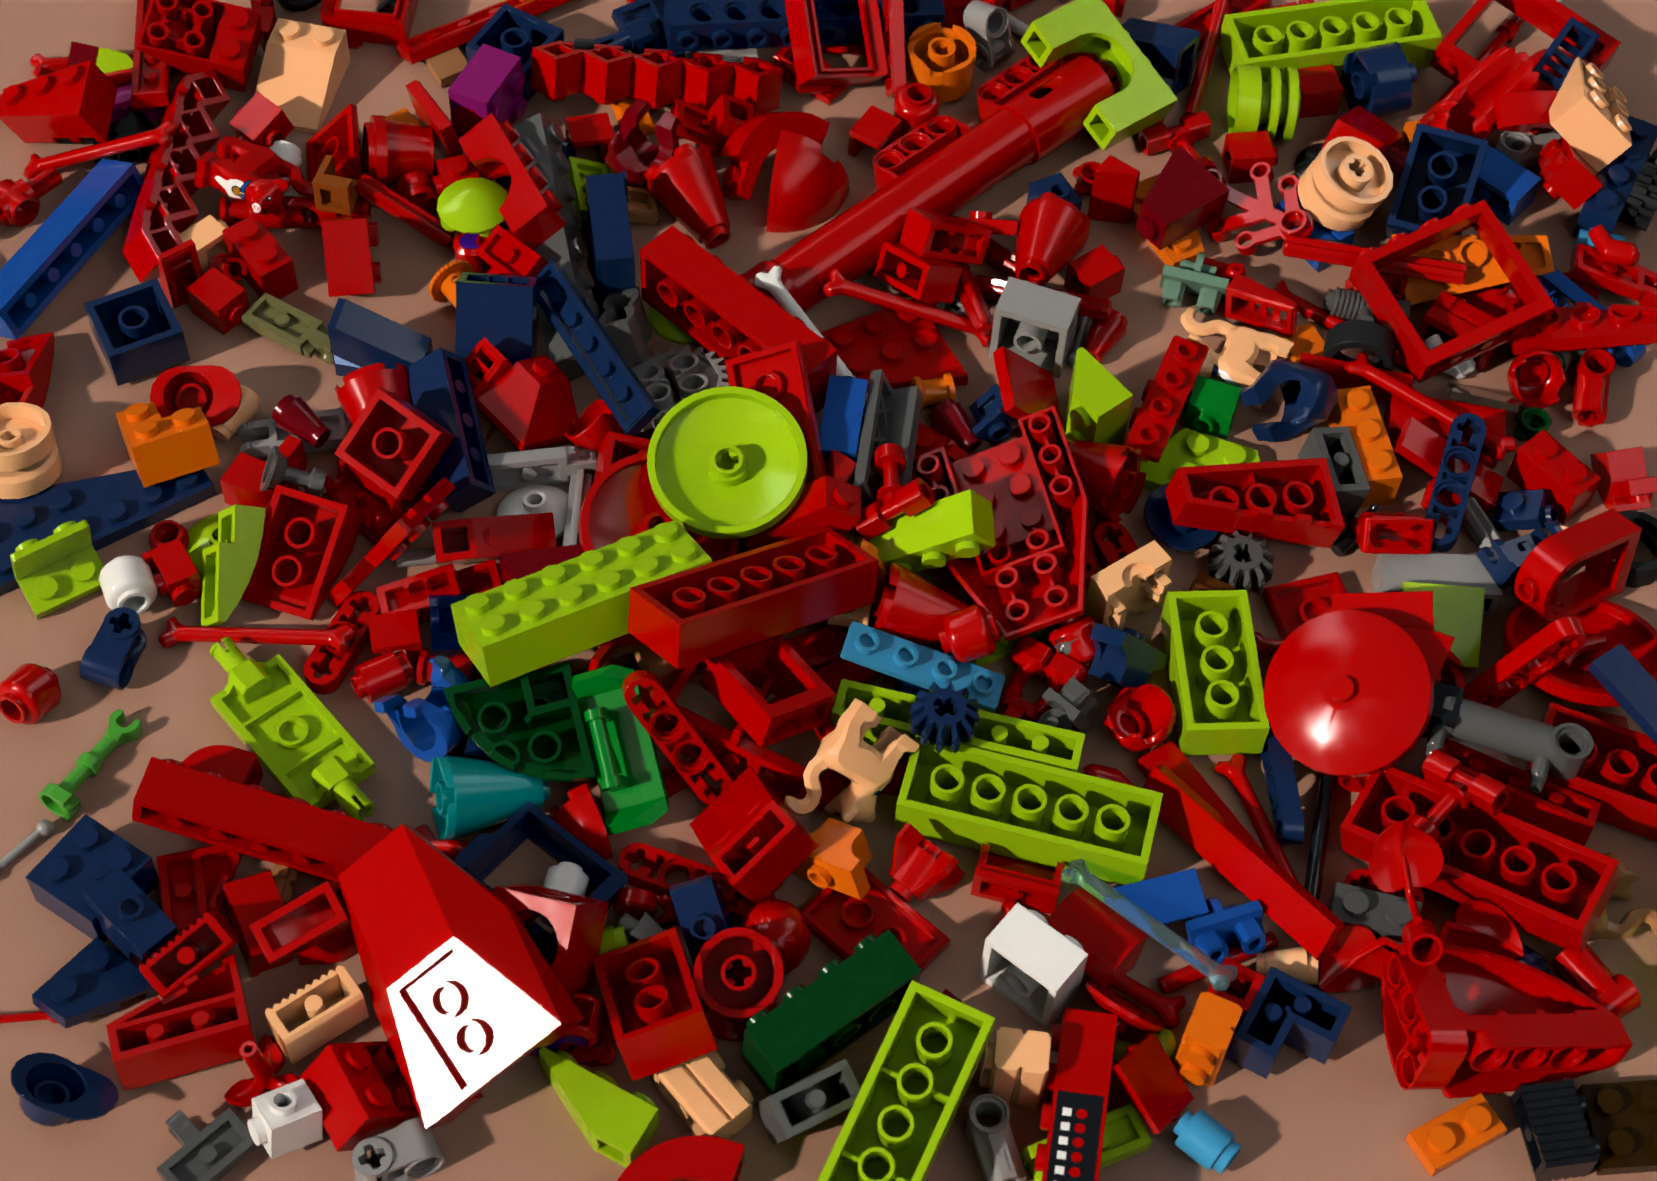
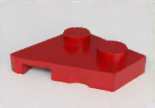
[156,845,243,933]

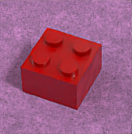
[334,388,455,501]

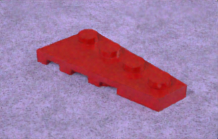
[1505,298,1657,355]

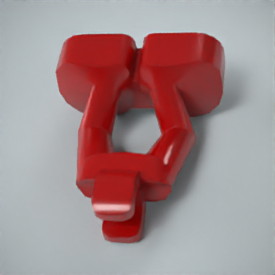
[1000,635,1088,722]

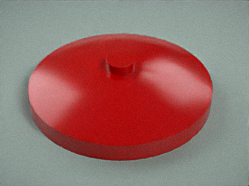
[578,452,738,562]
[1502,600,1657,707]
[1264,610,1434,778]

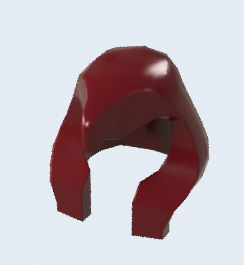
[605,99,681,188]

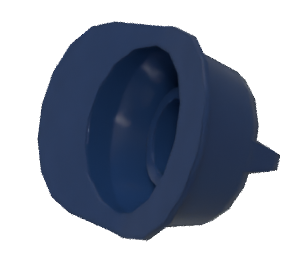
[11,1052,119,1127]

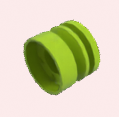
[1227,64,1301,141]

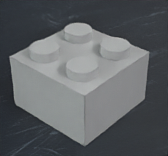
[989,276,1081,378]

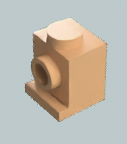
[176,215,228,274]

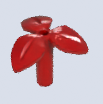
[224,1034,299,1107]

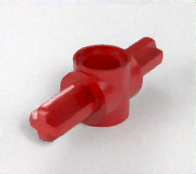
[0,167,63,227]

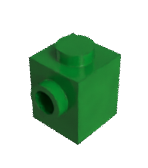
[1182,375,1241,439]

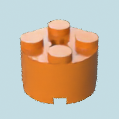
[906,22,976,106]

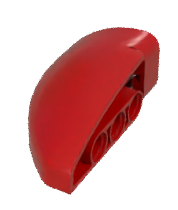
[1381,944,1633,1099]

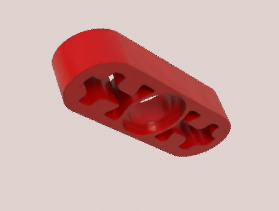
[303,591,381,695]

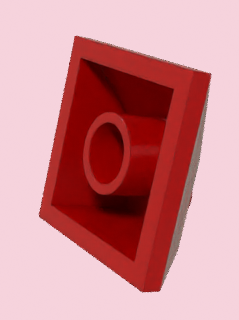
[475,355,578,451]

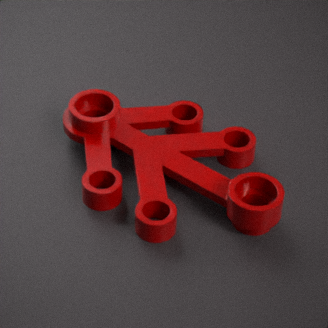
[1207,162,1314,256]

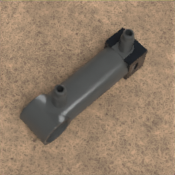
[1422,681,1593,793]

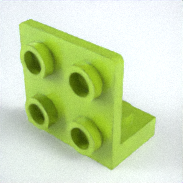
[10,520,104,620]

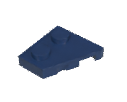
[32,937,158,1028]

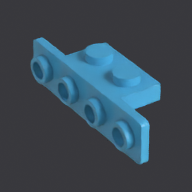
[840,621,1005,712]

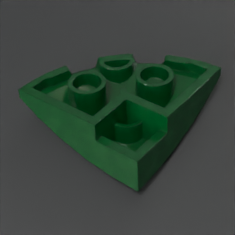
[444,662,597,782]

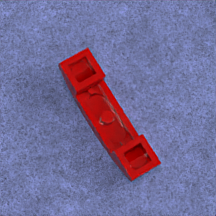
[1492,90,1558,133]

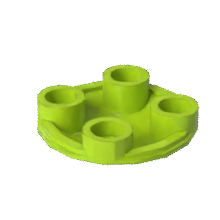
[437,178,508,237]

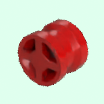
[395,171,438,213]

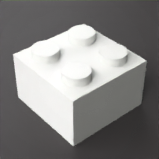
[978,902,1088,1029]

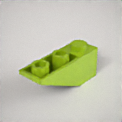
[539,1047,659,1168]

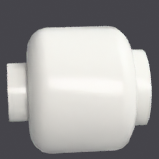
[99,555,158,614]

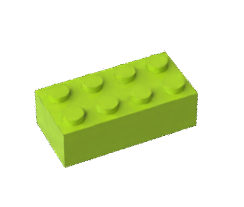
[1160,590,1270,756]

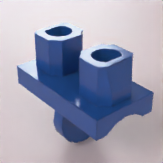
[1185,897,1266,968]

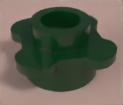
[1513,407,1552,441]

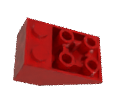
[136,0,261,93]
[690,766,819,904]

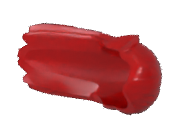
[1430,46,1540,140]

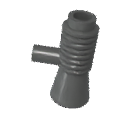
[1323,287,1411,325]

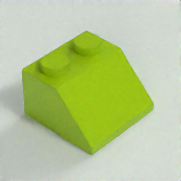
[1065,346,1133,444]

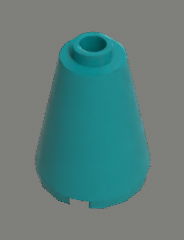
[430,755,550,840]

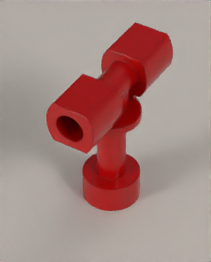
[1138,111,1218,169]
[855,443,934,541]
[1408,749,1510,841]

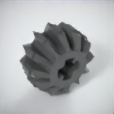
[1206,530,1274,595]

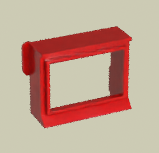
[320,0,419,49]
[784,0,889,94]

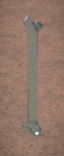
[1061,859,1238,991]

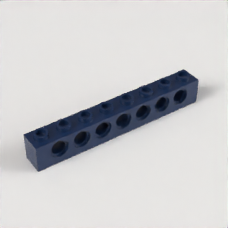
[663,0,946,52]

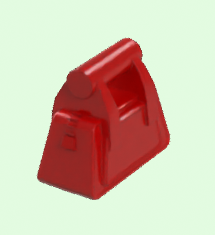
[1352,512,1435,555]

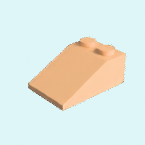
[255,18,351,134]

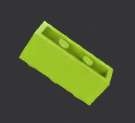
[871,489,995,573]

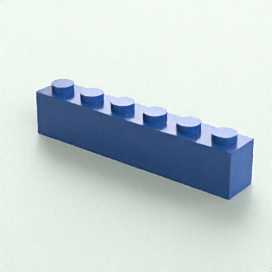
[0,158,143,340]

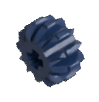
[909,681,981,754]

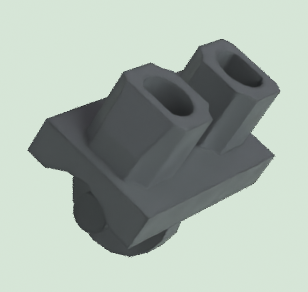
[1038,677,1100,737]

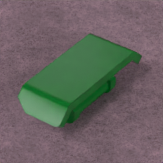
[572,664,669,835]

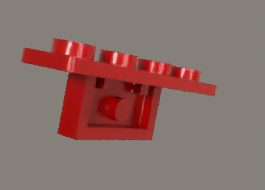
[1124,336,1209,463]

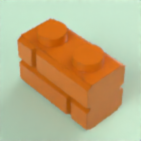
[1173,991,1243,1087]

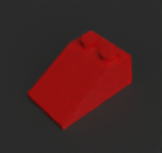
[241,484,365,621]

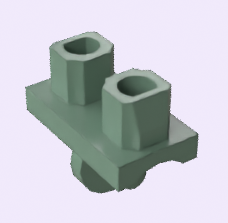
[1159,252,1229,316]

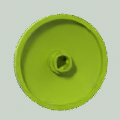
[647,386,808,539]

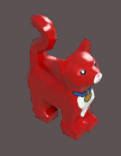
[195,136,314,219]

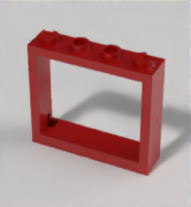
[1430,0,1621,135]
[1349,199,1556,384]

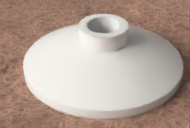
[497,485,568,539]

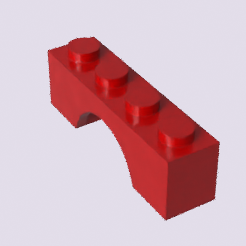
[458,112,567,251]

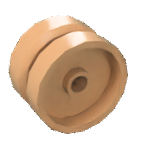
[1297,136,1393,232]
[0,402,63,499]

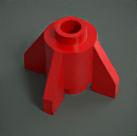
[888,823,965,903]

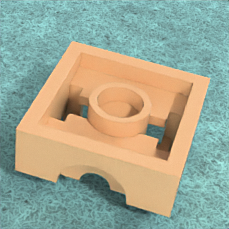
[1083,540,1172,631]

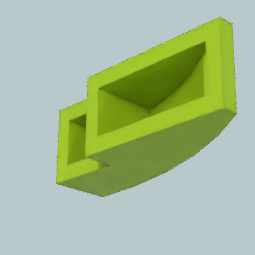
[201,504,265,627]

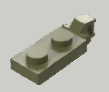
[241,292,334,365]

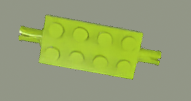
[210,637,377,821]

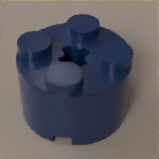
[1342,42,1417,117]

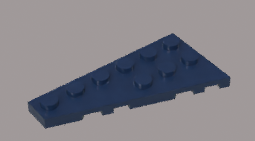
[0,469,216,596]

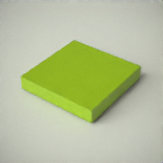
[1401,581,1485,668]

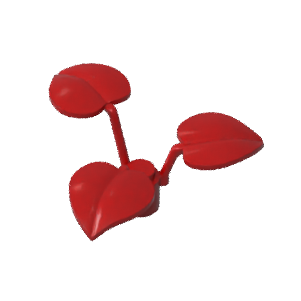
[1318,821,1524,992]

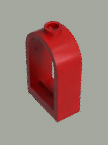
[1514,509,1642,622]

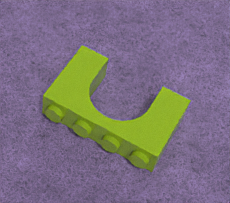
[1020,0,1178,151]

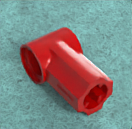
[1571,348,1615,427]
[1552,944,1642,1020]

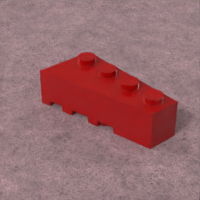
[1165,458,1345,549]

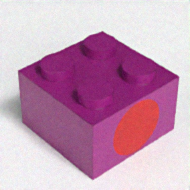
[448,43,527,139]

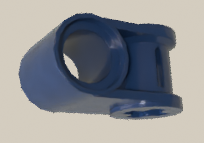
[80,607,147,690]

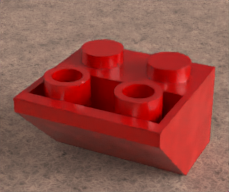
[299,1041,421,1152]

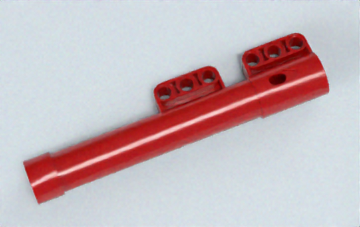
[741,54,1115,313]

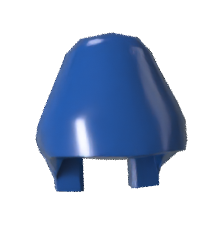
[374,655,470,762]

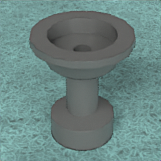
[260,446,327,497]

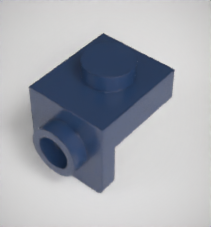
[969,384,1019,445]
[1492,489,1558,532]

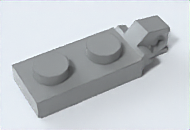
[487,446,597,492]

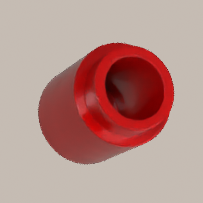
[350,650,415,704]

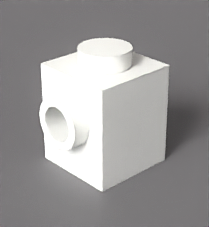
[247,1078,322,1160]

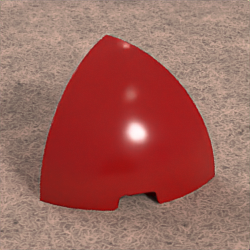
[767,129,850,233]

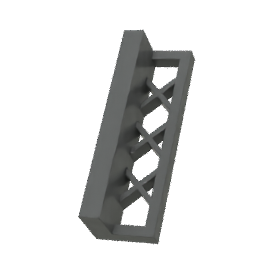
[853,369,923,508]

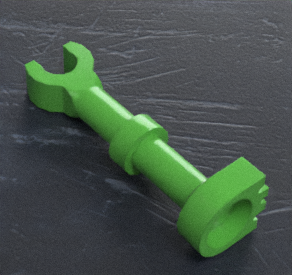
[38,709,143,822]

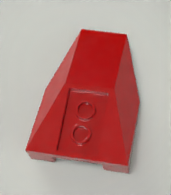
[912,406,1089,641]
[337,823,584,1129]

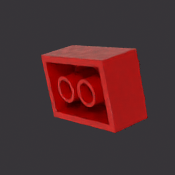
[592,927,718,1081]

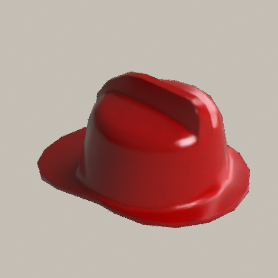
[150,365,242,427]

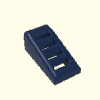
[1532,17,1601,91]

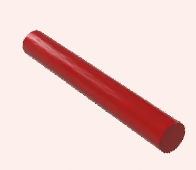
[1157,931,1278,995]

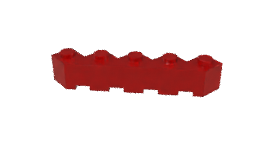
[531,41,783,117]
[122,69,231,283]

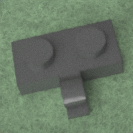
[156,1108,260,1181]

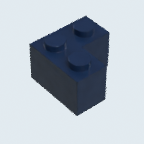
[1226,966,1352,1079]

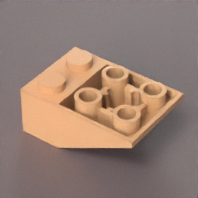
[1549,57,1632,173]

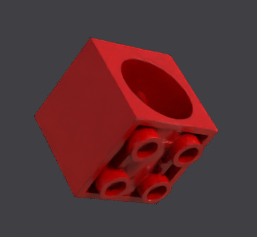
[493,884,609,996]

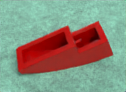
[249,879,352,965]

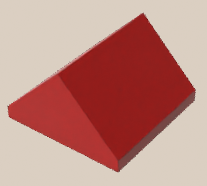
[306,103,364,182]

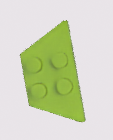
[1140,428,1260,491]

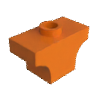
[793,817,873,900]

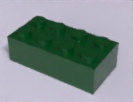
[742,929,922,1096]

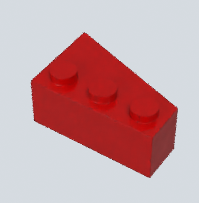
[0,60,118,143]
[106,953,257,1092]

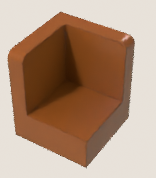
[312,155,361,216]

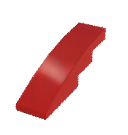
[376,559,503,622]

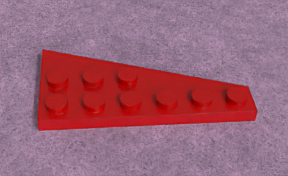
[820,298,968,393]

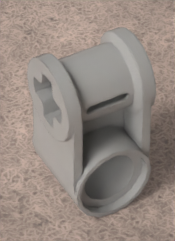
[963,0,1016,72]
[351,1118,445,1181]

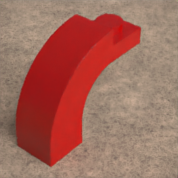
[720,111,830,201]
[617,1135,745,1181]

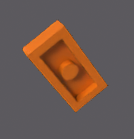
[1405,1093,1508,1177]

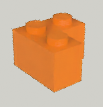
[115,402,221,488]

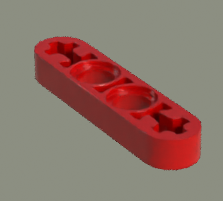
[1463,617,1587,708]
[622,670,732,805]
[618,843,776,924]

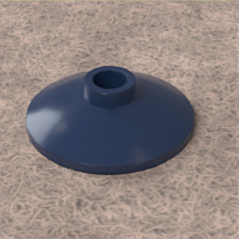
[1144,483,1218,551]

